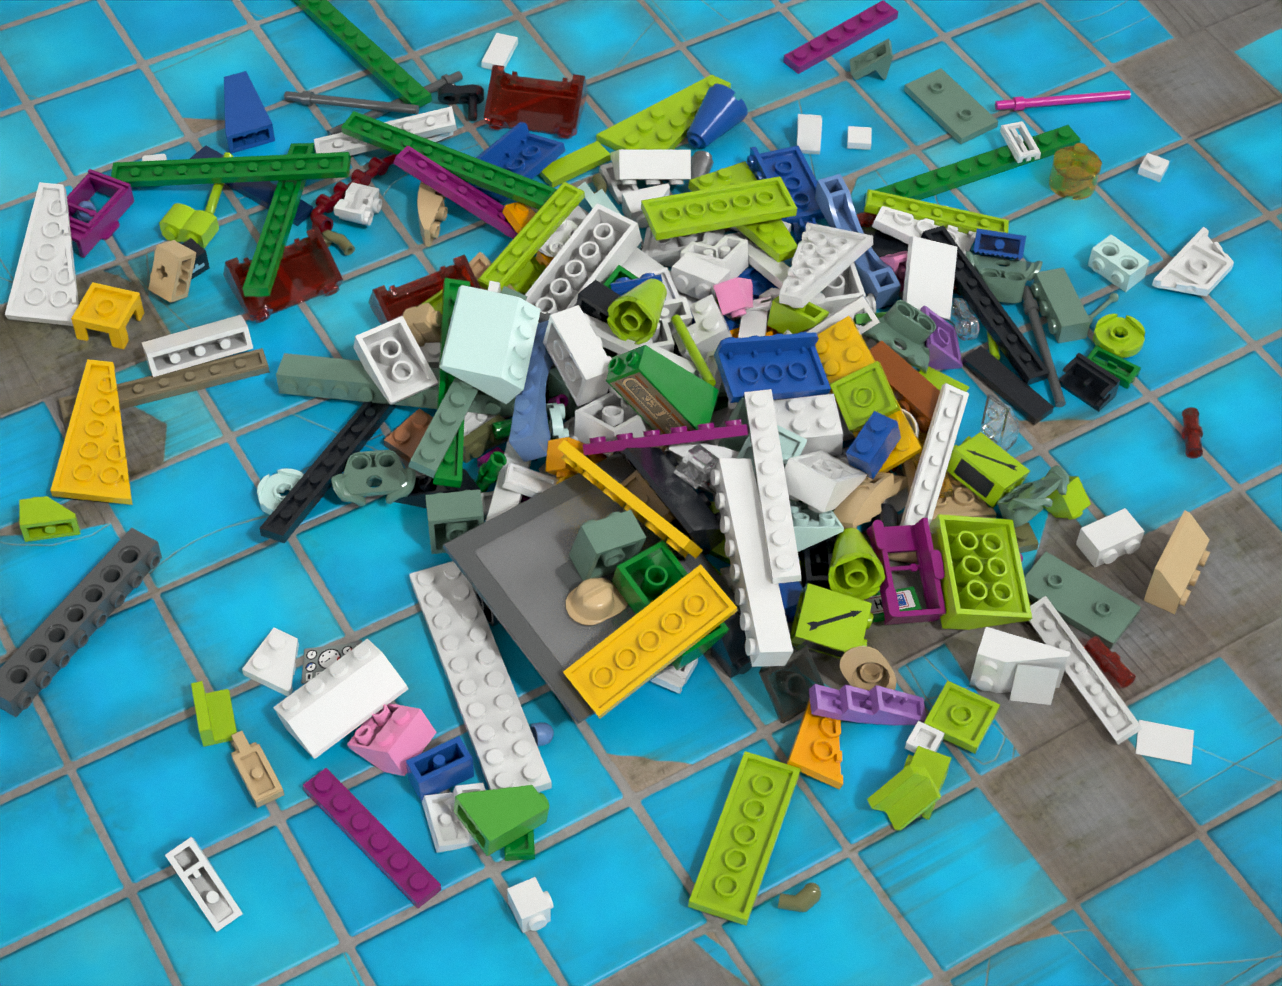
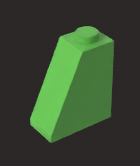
[453,785,549,856]

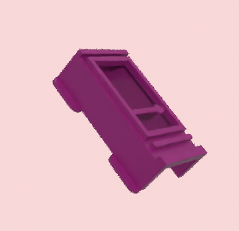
[67,169,134,258]
[867,518,946,625]

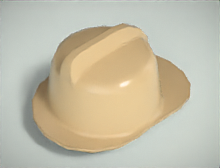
[566,578,628,625]
[840,646,897,691]

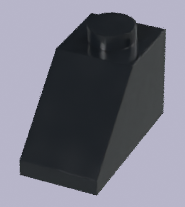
[711,611,752,679]

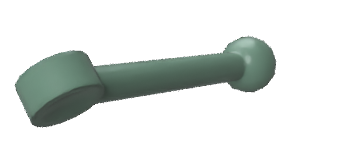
[1088,293,1119,325]

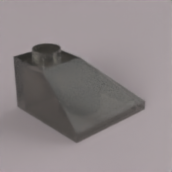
[759,642,824,724]

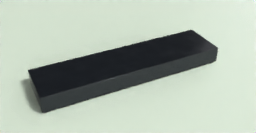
[962,346,1054,425]

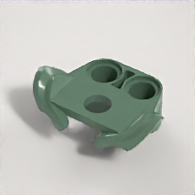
[966,251,1043,303]
[862,300,936,374]
[331,450,416,507]
[997,465,1070,528]

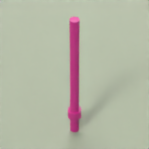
[995,90,1131,111]

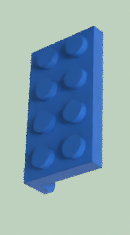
[465,122,566,203]
[747,145,825,225]
[714,332,831,403]

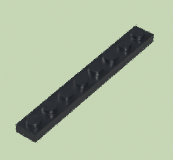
[921,225,1050,385]
[260,400,396,544]

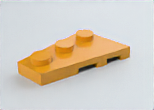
[787,698,843,790]

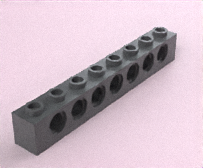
[0,528,162,717]

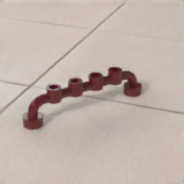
[310,154,397,236]

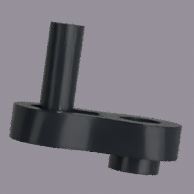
[438,83,484,121]

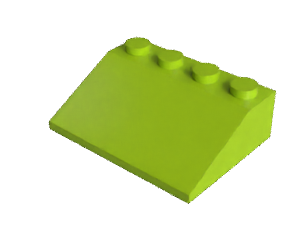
[929,514,1032,630]

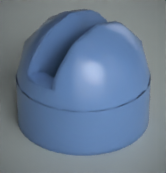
[76,201,97,222]
[531,722,554,747]

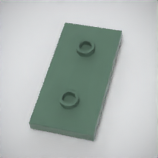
[904,68,998,144]
[1024,552,1141,649]

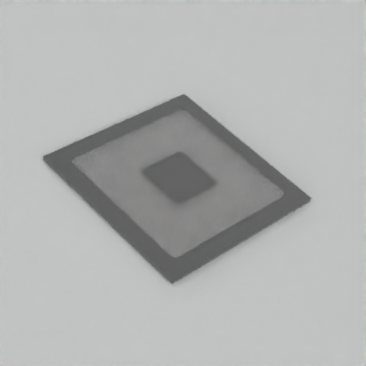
[443,451,741,724]

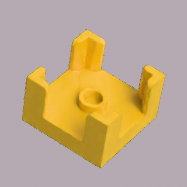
[71,282,144,349]

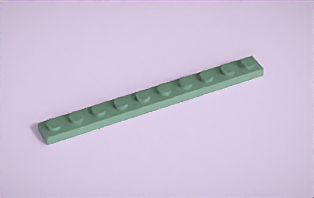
[408,286,528,478]

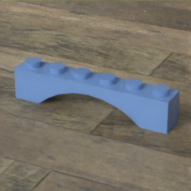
[815,174,901,309]
[509,320,554,462]

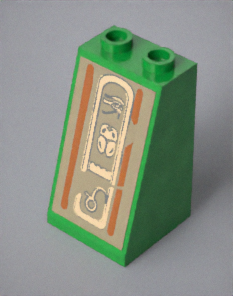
[606,345,719,444]

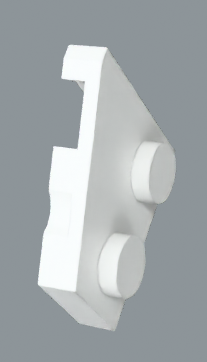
[242,628,299,696]

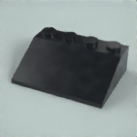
[623,447,726,556]

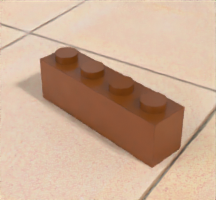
[870,340,940,434]

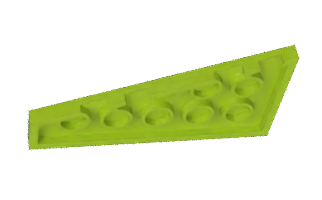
[596,75,731,151]
[688,161,798,263]

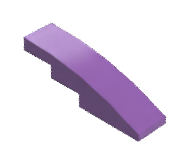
[809,684,926,725]

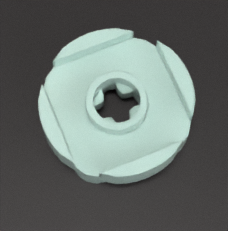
[546,403,569,440]
[257,468,304,515]

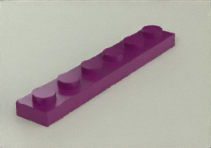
[783,0,898,74]
[393,145,518,239]
[583,419,749,455]
[303,768,441,909]

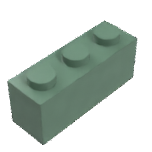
[1030,267,1091,343]

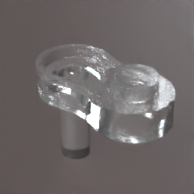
[948,298,979,341]

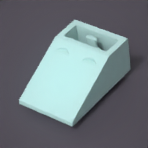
[789,500,844,552]

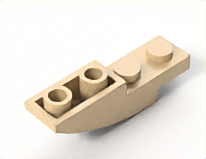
[417,181,448,247]
[834,472,908,529]

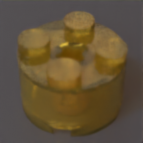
[1049,143,1102,200]

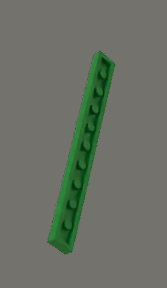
[292,0,432,108]
[341,111,557,210]
[864,125,1081,215]
[243,143,316,297]
[111,152,351,187]
[433,278,470,488]

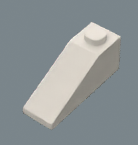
[165,837,243,932]

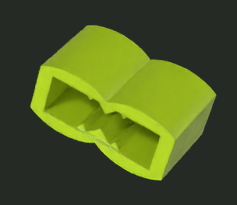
[159,203,219,249]

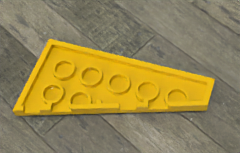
[50,359,133,505]

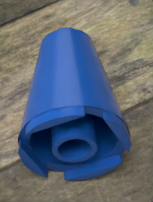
[687,84,748,148]

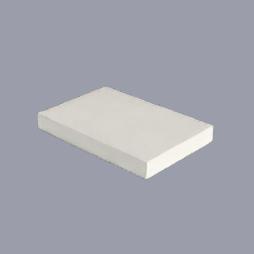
[903,236,957,321]

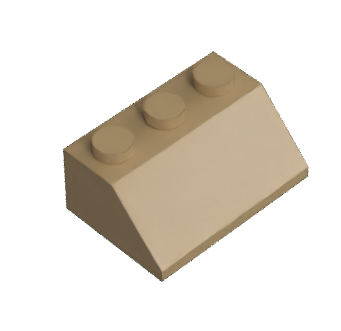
[1144,510,1210,614]

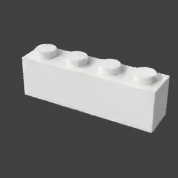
[142,315,253,377]

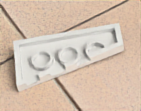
[872,206,976,256]

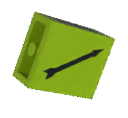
[946,432,1030,508]
[790,583,873,659]

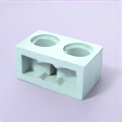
[1088,235,1149,292]

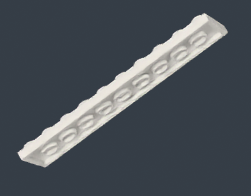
[409,561,552,792]

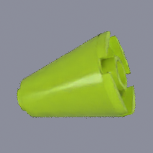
[607,279,667,344]
[828,528,885,600]

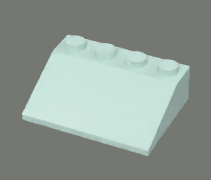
[439,285,541,404]

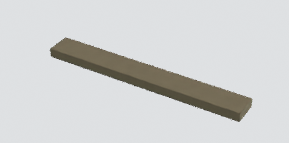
[58,348,270,423]

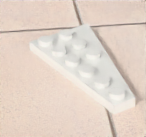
[5,182,79,326]
[779,222,873,308]

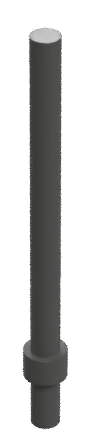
[284,91,419,115]
[1023,286,1066,407]

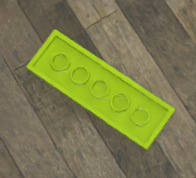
[641,176,797,241]
[688,751,801,926]

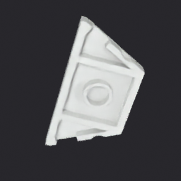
[1152,227,1234,296]

